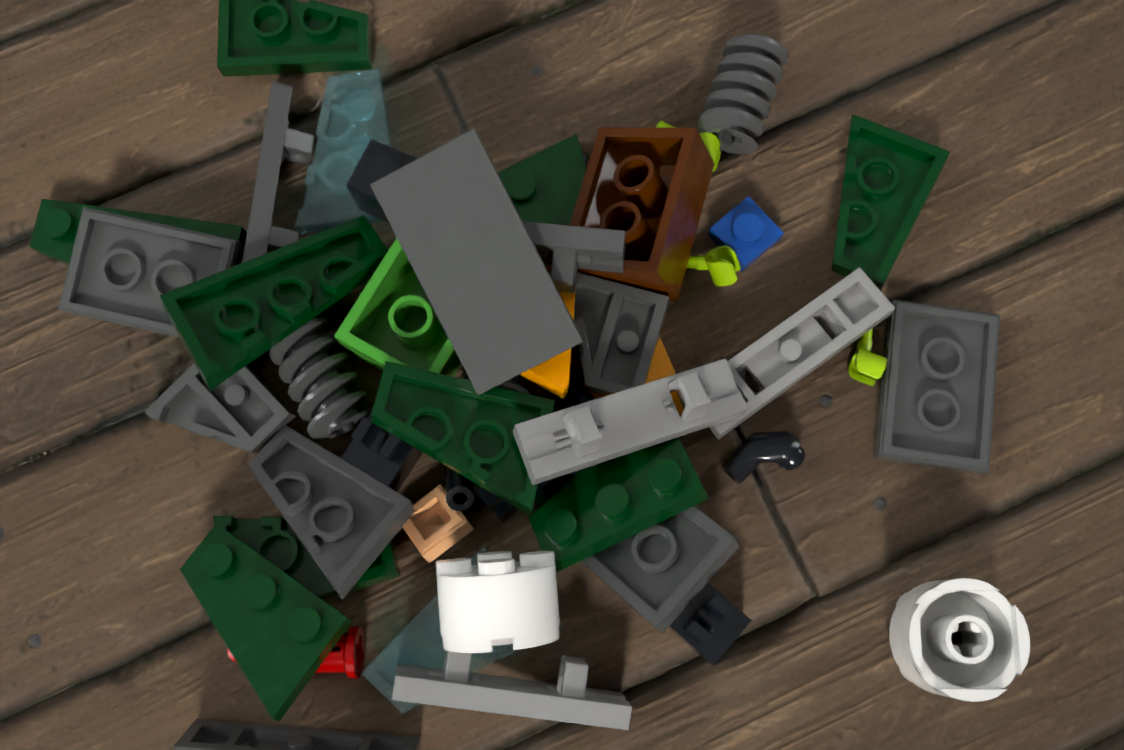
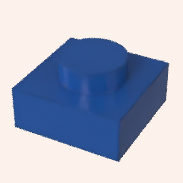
[708,196,784,272]

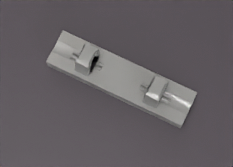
[709,267,895,440]
[512,358,748,485]
[392,651,632,730]

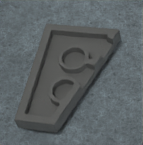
[248,425,415,600]

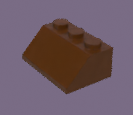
[569,127,714,302]

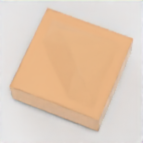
[402,484,474,564]

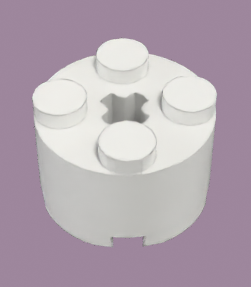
[435,551,560,653]
[889,578,1030,702]

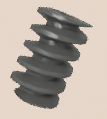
[697,34,790,155]
[269,317,372,440]

